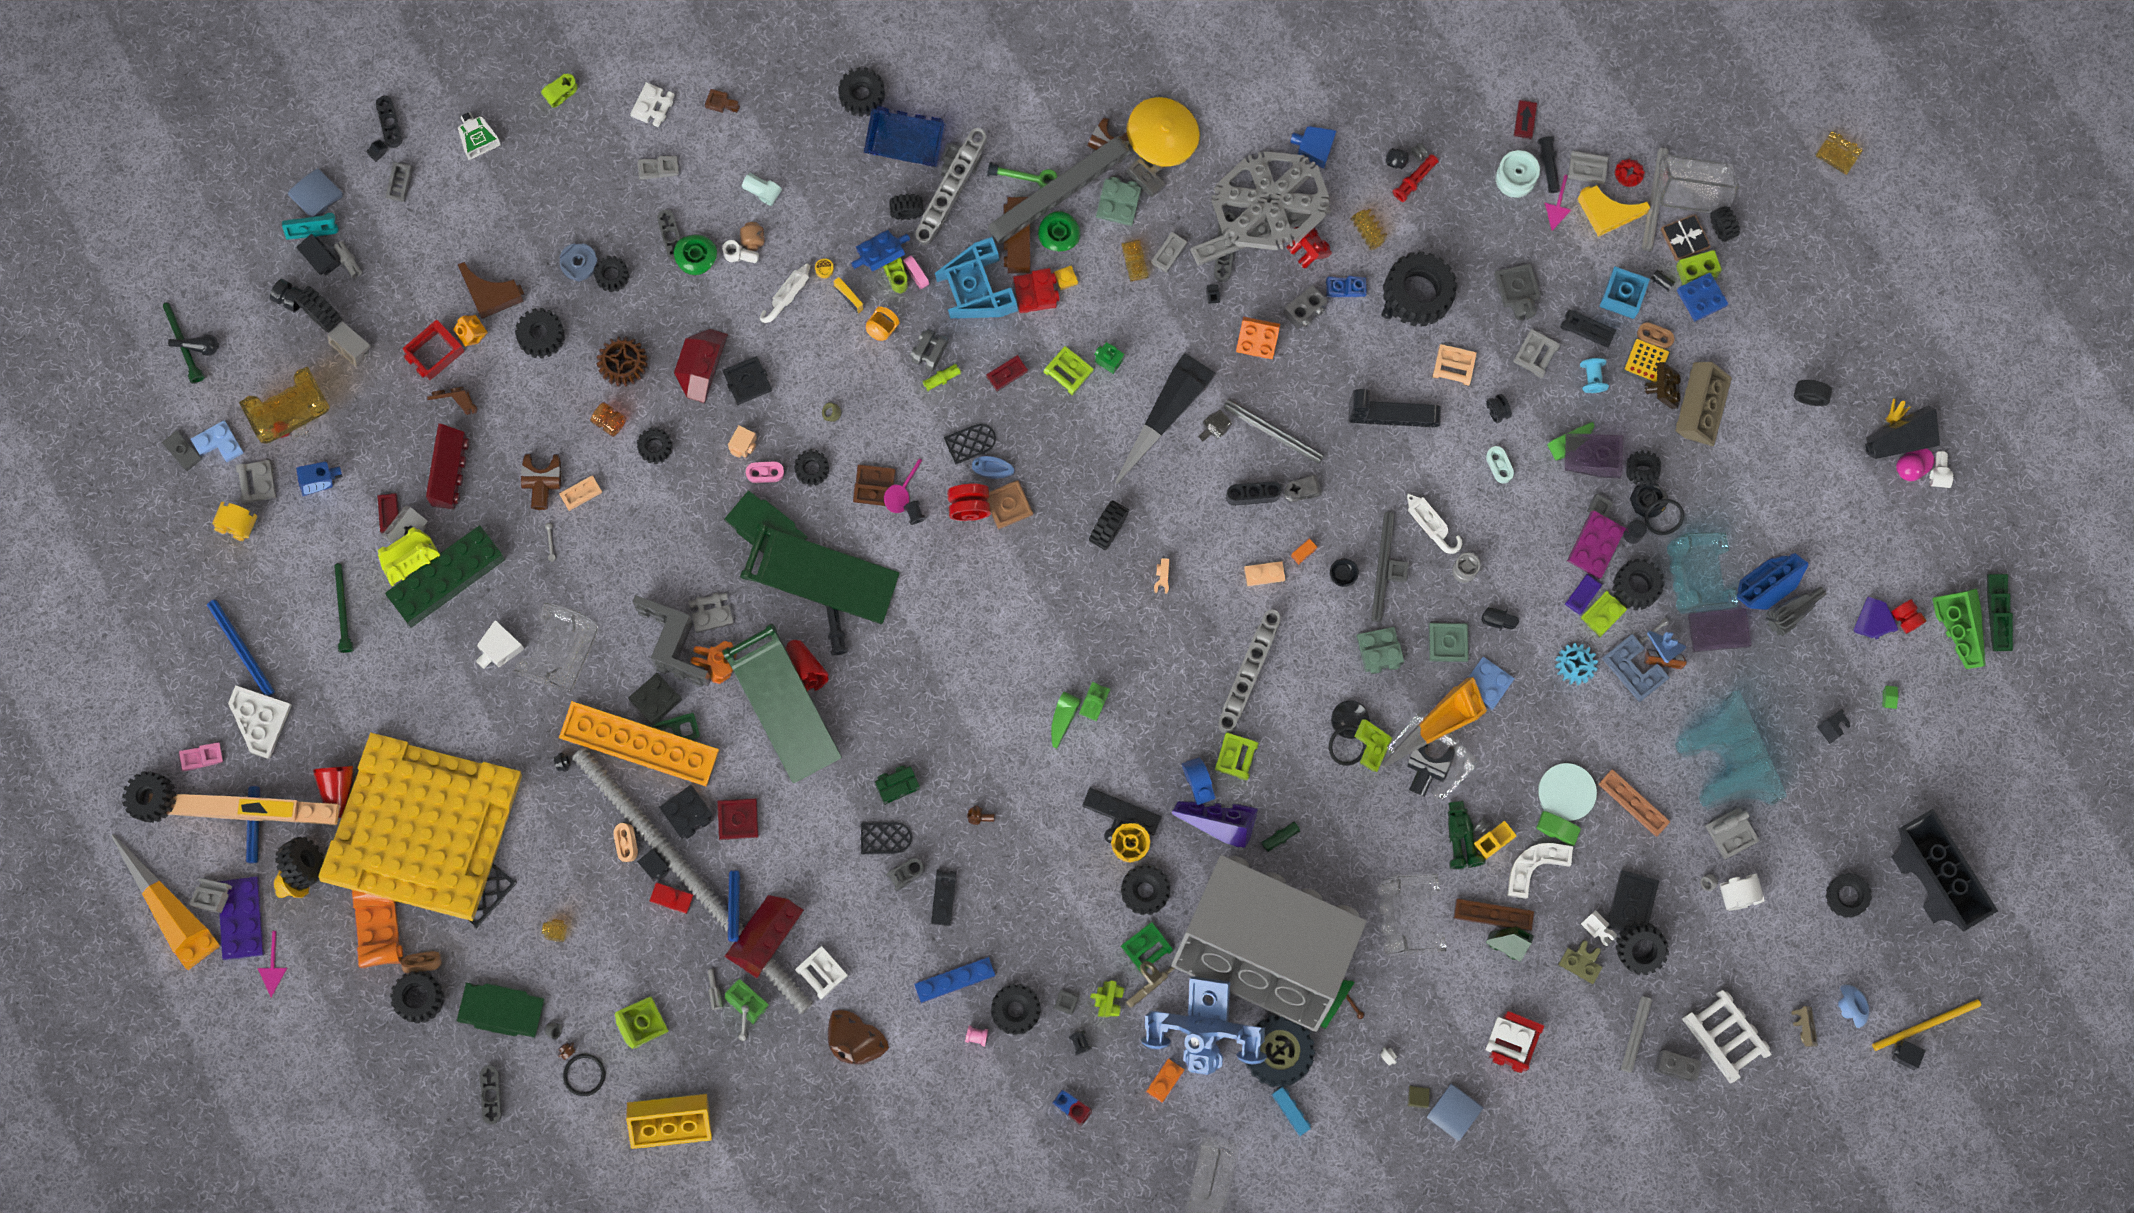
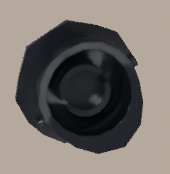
[1630,483,1668,518]

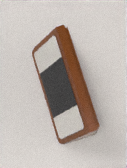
[1644,650,1687,669]

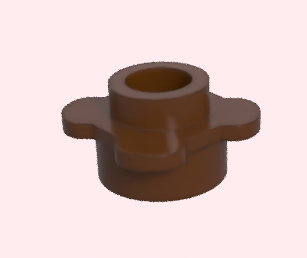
[557,1042,576,1060]

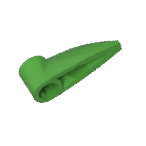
[1547,422,1594,461]
[1051,691,1081,749]

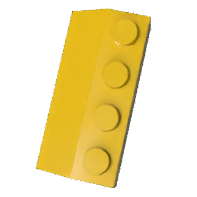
[626,1094,712,1149]

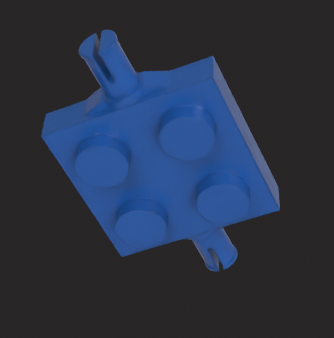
[851,230,910,272]

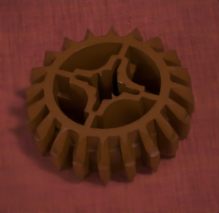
[596,336,648,387]

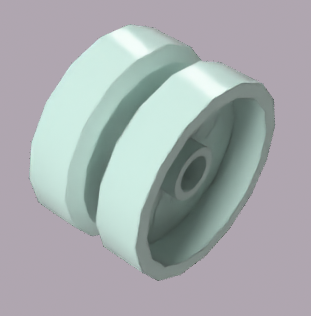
[1496,150,1540,198]

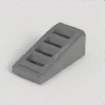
[385,162,414,202]

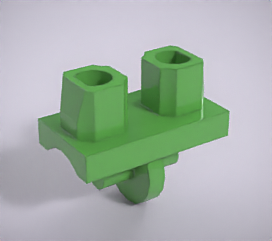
[1079,682,1110,721]

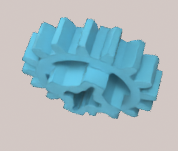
[1555,643,1598,685]

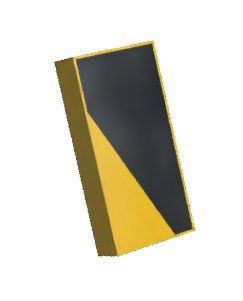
[834,277,863,314]

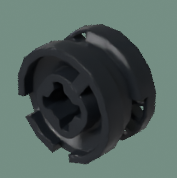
[1486,394,1512,423]

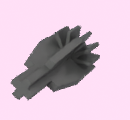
[1765,587,1827,636]

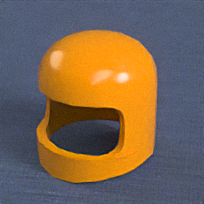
[866,306,900,341]

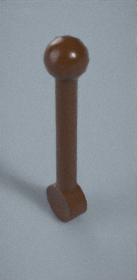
[1346,994,1364,1019]

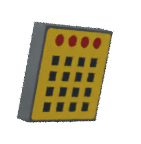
[1622,338,1671,383]

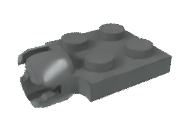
[1494,264,1541,321]

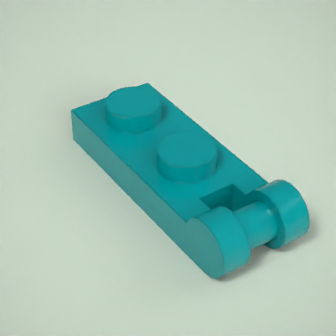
[282,213,339,240]

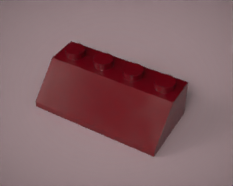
[426,423,469,510]
[724,895,804,978]

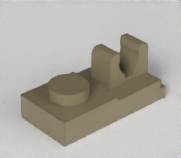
[1791,1006,1818,1047]

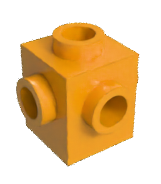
[453,315,488,347]

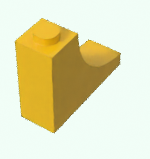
[1578,185,1650,237]

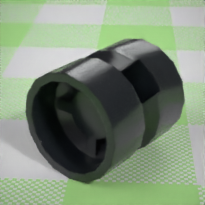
[270,279,303,313]

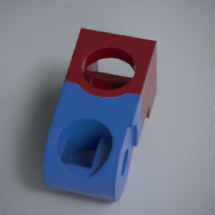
[1052,1090,1092,1127]

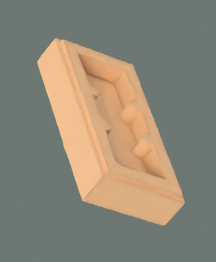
[559,475,602,511]

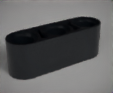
[1226,481,1282,506]

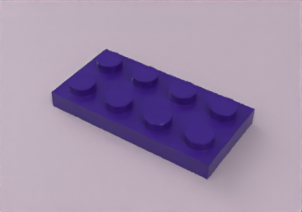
[217,876,264,960]

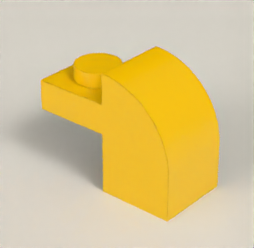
[1474,821,1517,859]

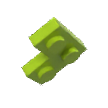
[1354,720,1392,772]

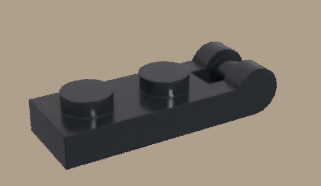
[1560,310,1616,348]
[931,869,956,926]

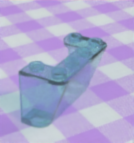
[1667,532,1738,614]

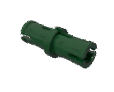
[1261,821,1301,852]

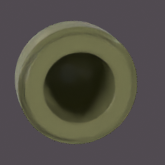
[822,402,841,422]

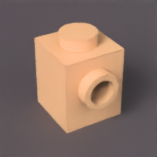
[728,425,757,458]

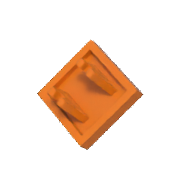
[1236,317,1280,359]

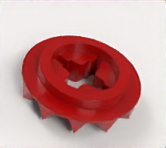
[1615,158,1645,187]

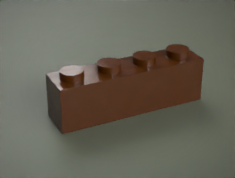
[1003,197,1030,274]

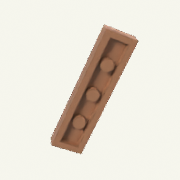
[1598,769,1670,837]

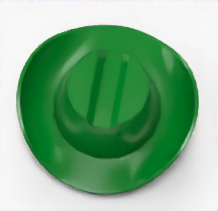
[1038,211,1081,251]
[674,234,717,275]

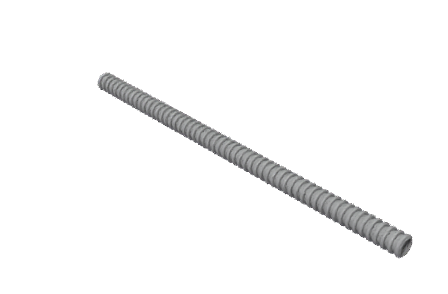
[572,748,813,1014]

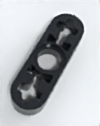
[376,96,402,148]

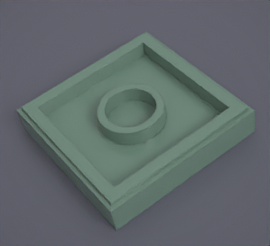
[1429,623,1468,662]

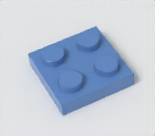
[1469,657,1515,710]

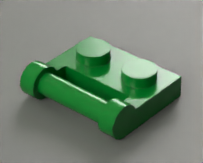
[1121,922,1173,974]

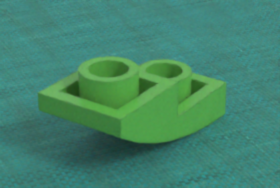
[1536,811,1581,846]

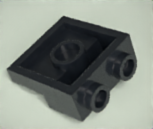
[659,785,714,839]

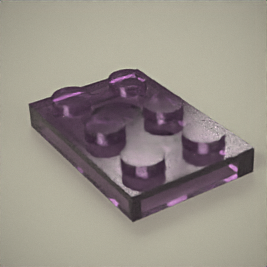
[1688,609,1752,652]

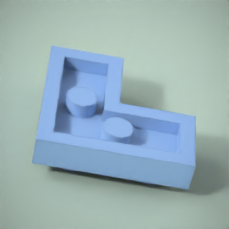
[191,420,243,462]

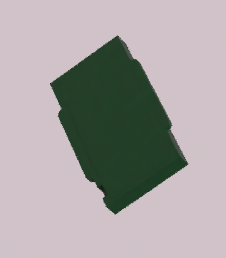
[724,490,808,554]
[456,982,545,1038]

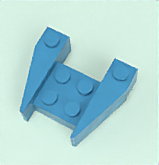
[935,237,1018,318]

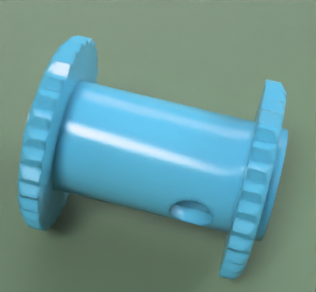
[1580,358,1609,393]

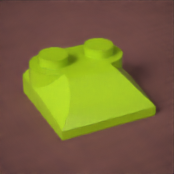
[615,996,669,1049]

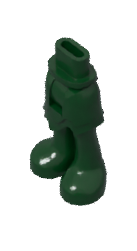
[1447,801,1486,870]

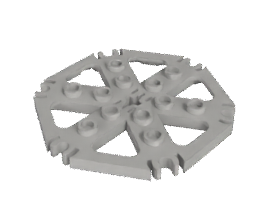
[1211,151,1330,250]

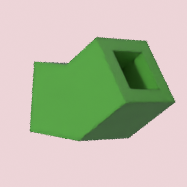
[1882,686,1898,709]

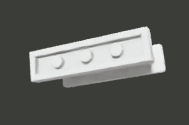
[1682,990,1771,1083]

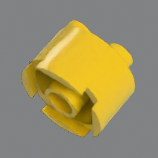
[212,502,258,541]

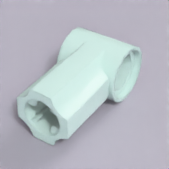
[742,173,782,206]

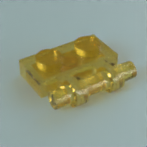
[1815,131,1863,175]

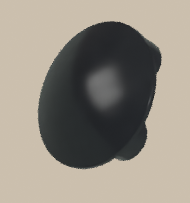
[1331,700,1370,739]

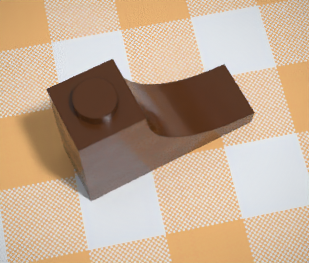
[458,262,524,319]

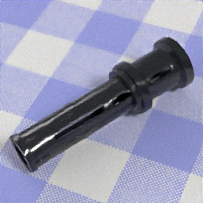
[1538,136,1560,193]
[826,606,848,655]

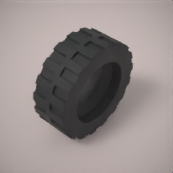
[1825,873,1872,918]

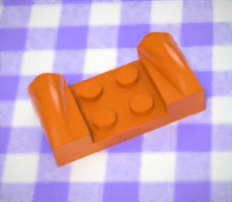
[352,890,403,968]

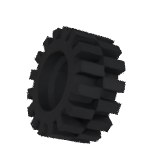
[889,193,924,220]
[1710,205,1740,242]
[594,256,629,292]
[637,427,672,464]
[794,449,829,486]
[1626,450,1661,486]

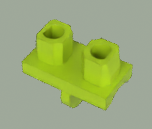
[1090,981,1124,1018]

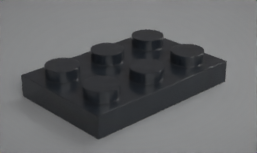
[1607,870,1659,932]

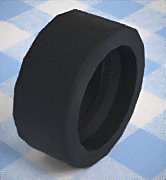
[1794,380,1832,406]

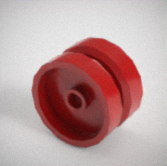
[947,484,991,521]

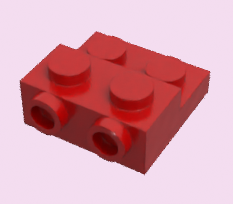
[1013,268,1060,314]

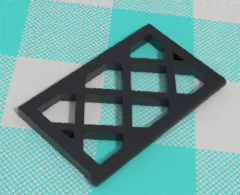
[468,863,517,928]

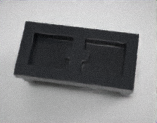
[296,234,341,276]
[1817,709,1850,744]

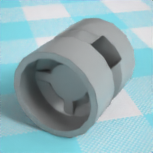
[1452,553,1481,583]

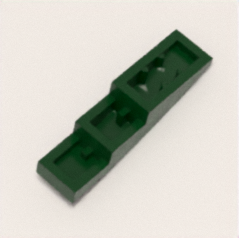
[1987,574,2013,651]

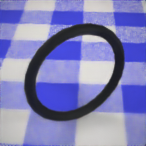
[1644,499,1684,535]
[1328,726,1367,766]
[563,1054,605,1096]

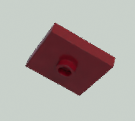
[717,798,759,840]

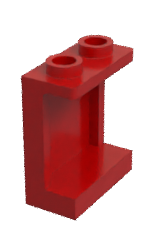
[1489,1011,1544,1073]

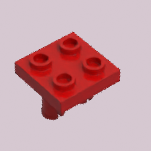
[1286,226,1333,269]

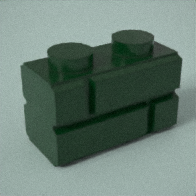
[875,765,920,805]

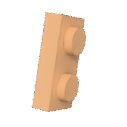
[1244,561,1285,586]

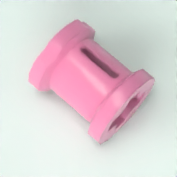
[965,1025,989,1047]

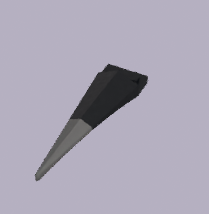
[1116,352,1216,484]

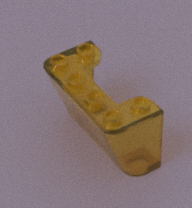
[239,366,330,444]

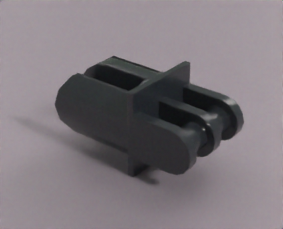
[1481,607,1519,631]

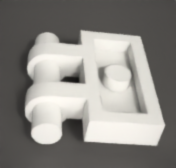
[630,82,675,127]

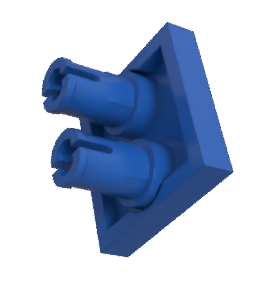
[1676,273,1728,322]

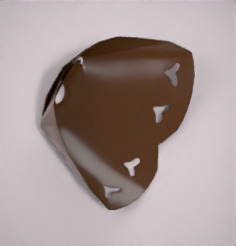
[828,1010,889,1065]

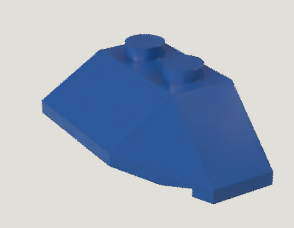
[1737,553,1808,610]

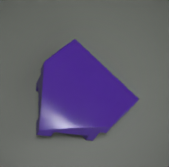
[1854,597,1898,640]

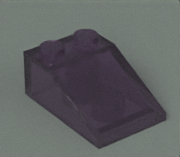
[1565,433,1623,478]

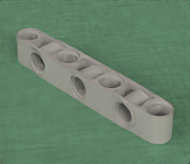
[916,128,987,245]
[1218,610,1281,733]

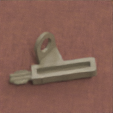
[1125,961,1175,1008]

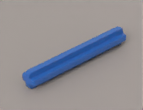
[246,786,260,864]
[728,870,740,942]

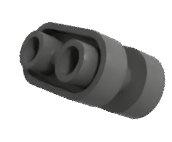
[910,329,949,371]

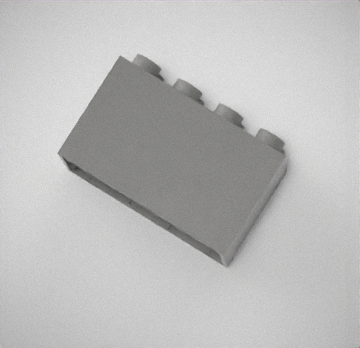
[1171,855,1367,1032]

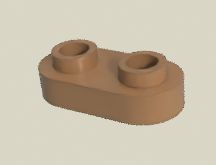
[1637,323,1674,349]
[401,951,442,974]

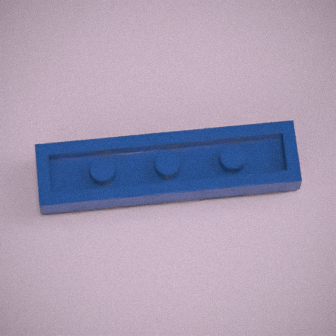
[914,957,995,1003]

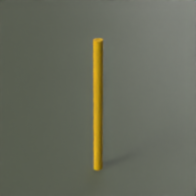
[1872,999,1981,1051]

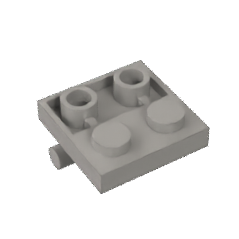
[1705,807,1759,860]

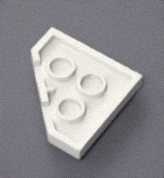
[228,685,292,759]

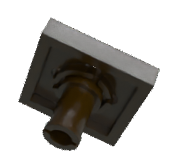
[1644,362,1681,409]

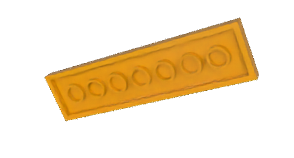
[559,701,719,787]

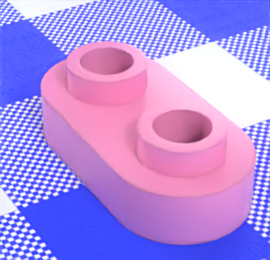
[746,462,784,483]

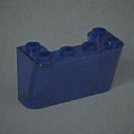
[863,106,947,167]

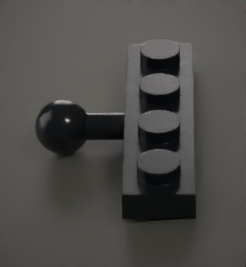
[1082,787,1162,843]

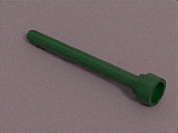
[163,302,205,384]
[334,563,354,653]

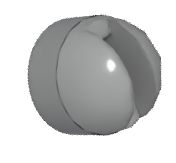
[1700,874,1718,891]

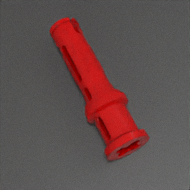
[1392,154,1439,202]

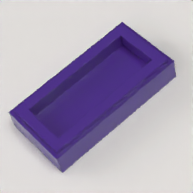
[1565,574,1602,615]

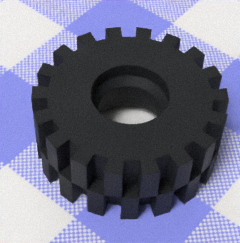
[838,67,885,117]
[294,286,343,333]
[515,308,565,359]
[1089,500,1129,550]
[122,771,177,823]
[275,836,324,890]
[1121,864,1170,915]
[991,984,1041,1035]

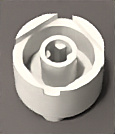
[1720,874,1765,911]

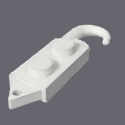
[1407,494,1462,554]

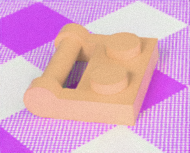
[1432,344,1477,386]

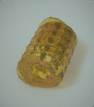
[1350,209,1388,250]

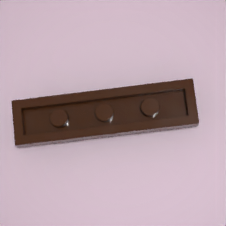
[1453,899,1534,931]

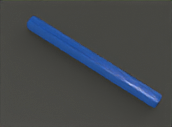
[207,599,275,697]

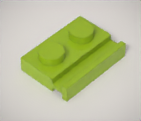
[1580,591,1627,637]

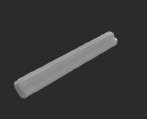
[1621,996,1652,1073]

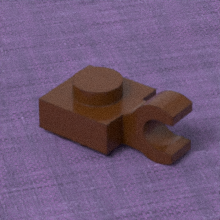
[705,89,740,113]

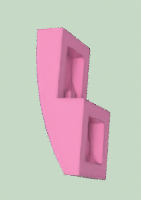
[179,743,223,772]

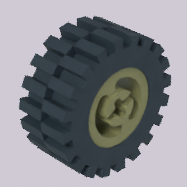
[1245,1015,1315,1088]

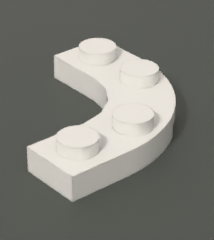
[1507,843,1573,899]

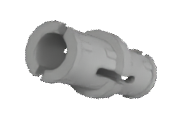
[333,241,362,278]

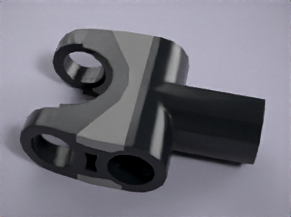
[1407,744,1455,797]

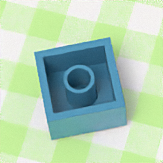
[1599,266,1650,319]

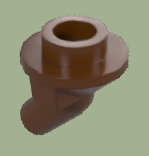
[967,805,995,825]

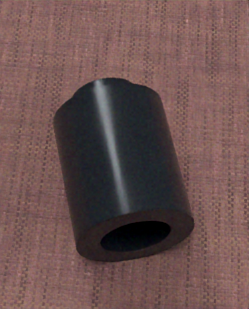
[1623,520,1647,544]

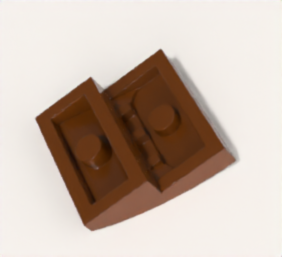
[853,465,896,506]

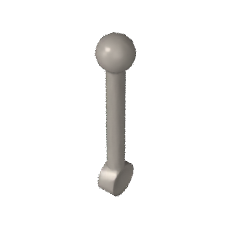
[545,523,556,562]
[1638,618,1669,645]
[739,1005,749,1041]

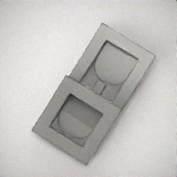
[637,156,679,180]

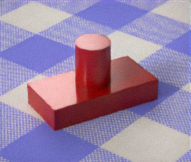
[649,882,694,914]

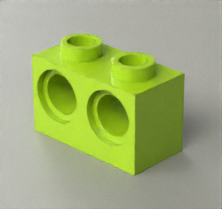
[1676,250,1722,285]

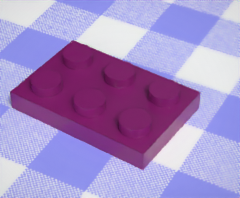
[1567,510,1626,579]

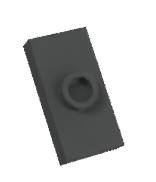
[162,430,202,471]

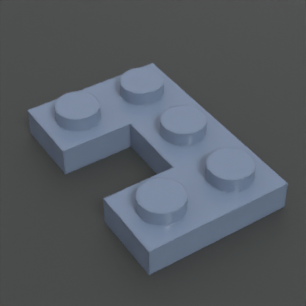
[1602,634,1670,703]

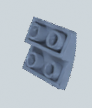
[288,168,343,217]
[1427,1083,1483,1141]

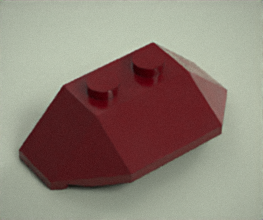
[674,329,728,403]

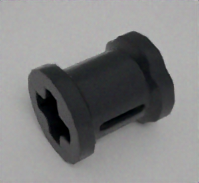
[903,500,926,525]
[1069,1030,1092,1055]

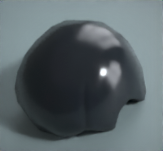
[1329,558,1359,587]

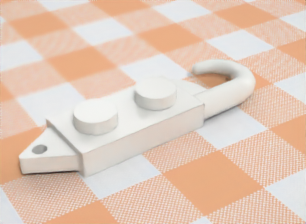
[760,263,811,323]

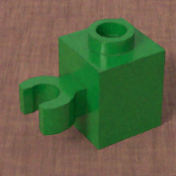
[1094,342,1125,374]

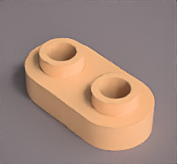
[614,823,638,862]

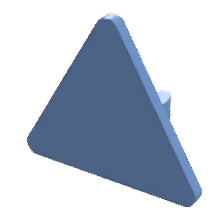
[1647,631,1686,663]

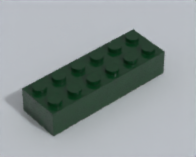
[385,525,505,628]

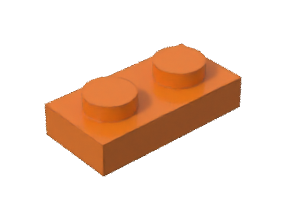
[1146,1058,1184,1103]

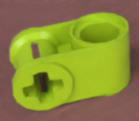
[541,73,578,108]
[883,257,908,293]

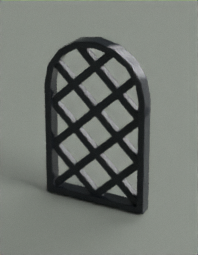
[944,424,996,465]
[860,822,912,855]

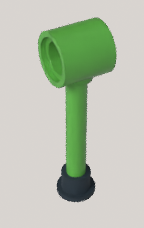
[987,162,1058,189]

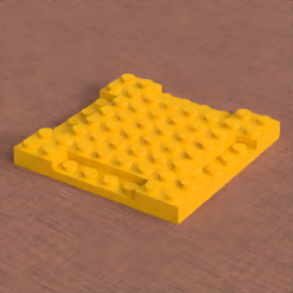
[318,732,522,921]

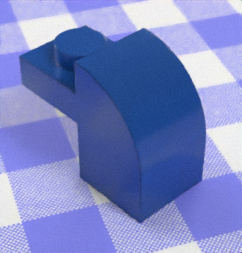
[1182,757,1216,805]

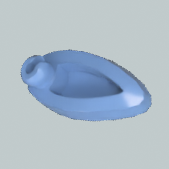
[972,456,1014,479]

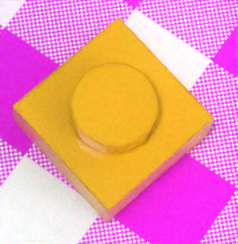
[1054,266,1078,290]

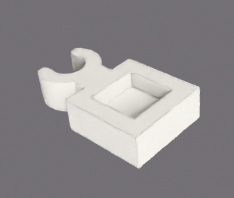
[1581,910,1617,946]

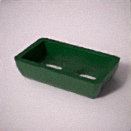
[652,713,700,740]

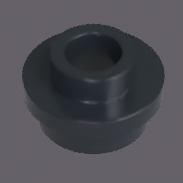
[554,752,571,772]

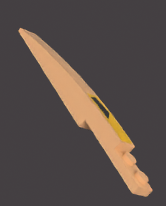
[148,793,340,825]

